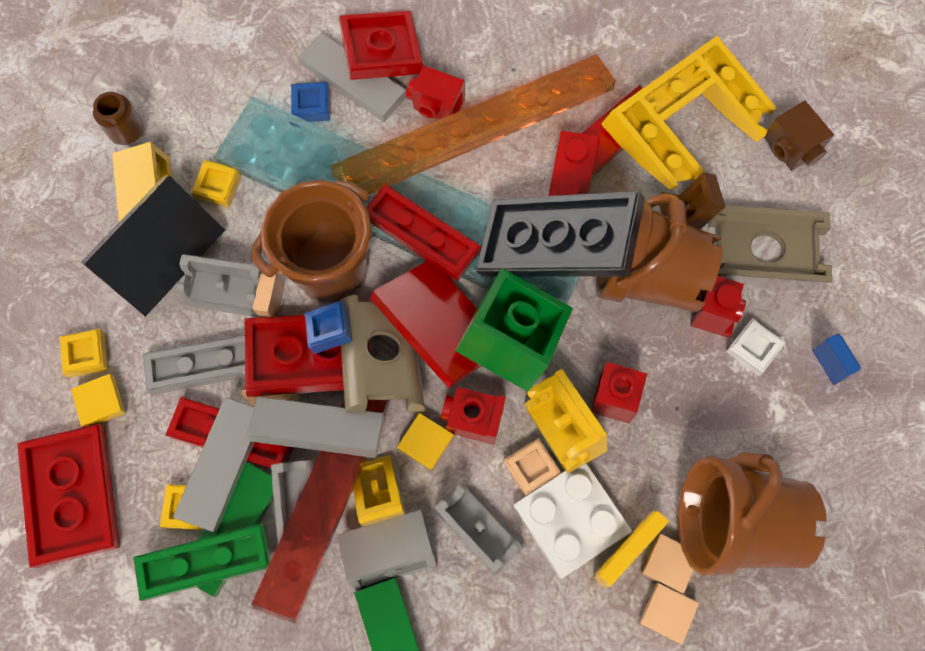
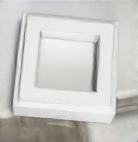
[726,318,786,376]

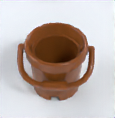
[251,180,372,303]
[595,193,723,313]
[678,452,827,576]

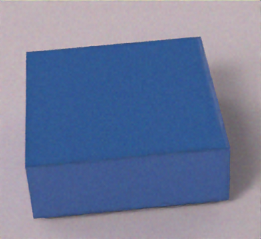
[291,82,330,123]
[305,300,352,354]
[812,333,861,386]

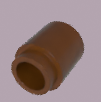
[93,92,143,145]

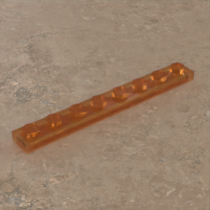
[330,54,616,194]

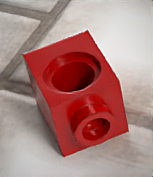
[590,362,648,424]

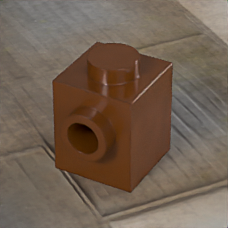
[764,100,834,171]

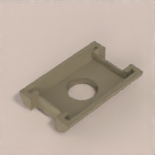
[708,205,832,283]
[341,295,425,412]

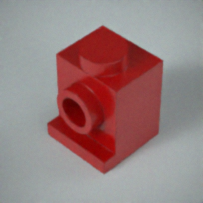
[405,65,465,130]
[691,276,746,338]
[441,387,506,445]

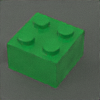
[455,268,573,392]

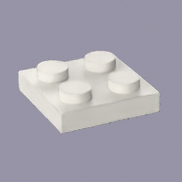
[513,463,632,580]

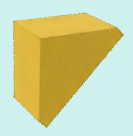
[350,455,406,527]

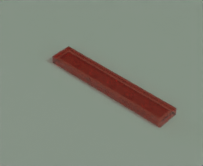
[251,399,391,624]

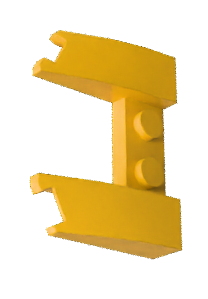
[602,35,776,190]

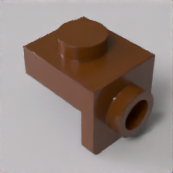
[659,172,726,229]

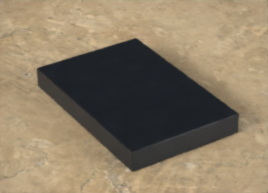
[81,174,225,317]

